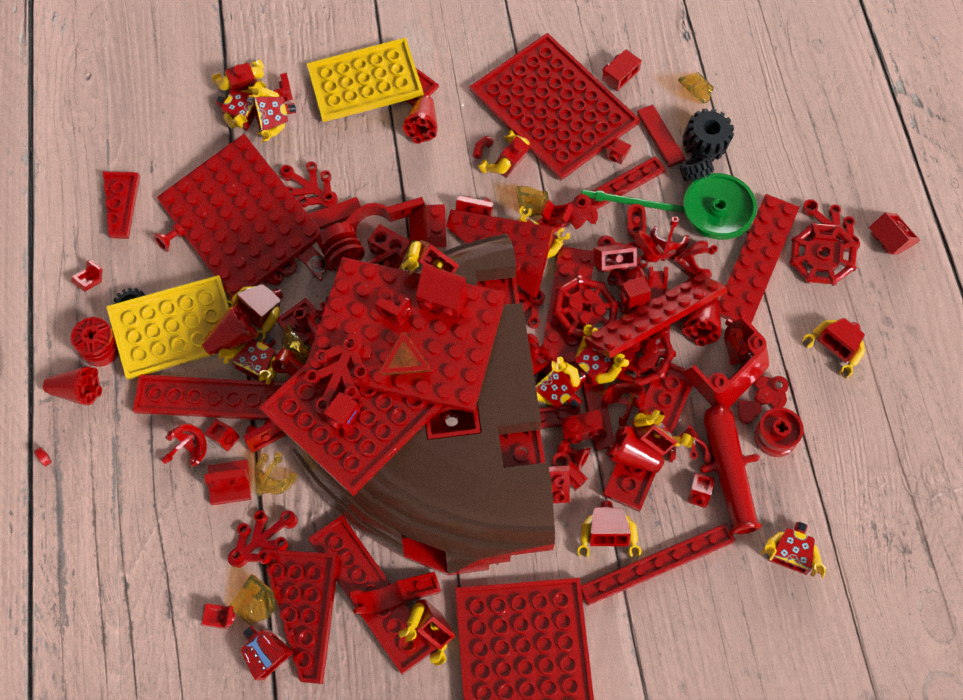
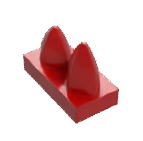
[456,196,493,216]
[243,419,287,453]

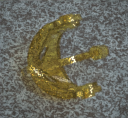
[256,452,298,496]

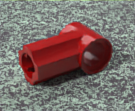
[271,348,304,377]
[551,452,588,491]

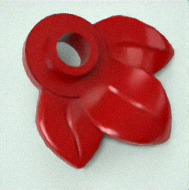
[567,194,598,230]
[753,376,789,408]

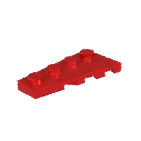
[103,171,140,239]

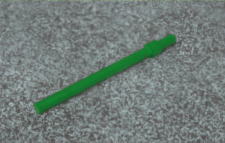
[581,189,683,213]

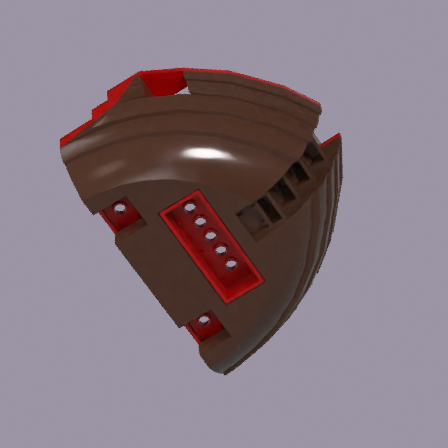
[292,234,555,576]

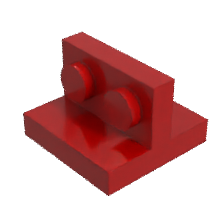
[204,460,252,506]

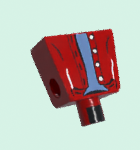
[241,626,294,680]

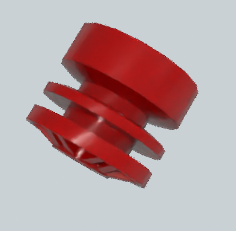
[317,222,365,271]
[70,317,119,367]

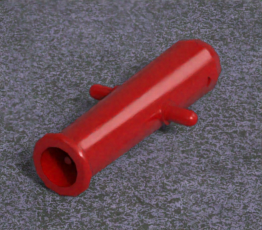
[700,405,762,535]

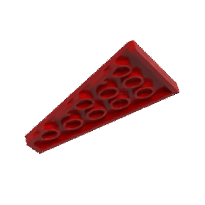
[446,209,555,298]
[262,549,340,684]

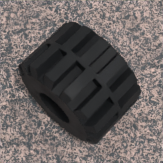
[682,108,734,162]

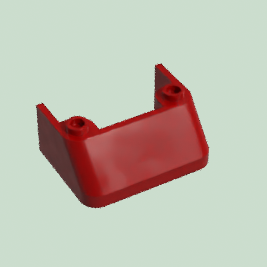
[681,316,770,408]

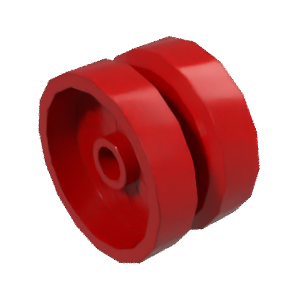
[754,407,804,457]

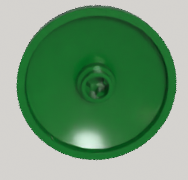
[683,173,757,240]

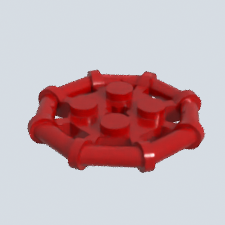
[789,222,859,286]
[552,275,620,338]
[614,329,676,386]

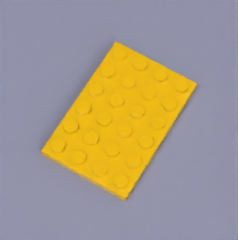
[307,37,424,122]
[106,275,240,380]

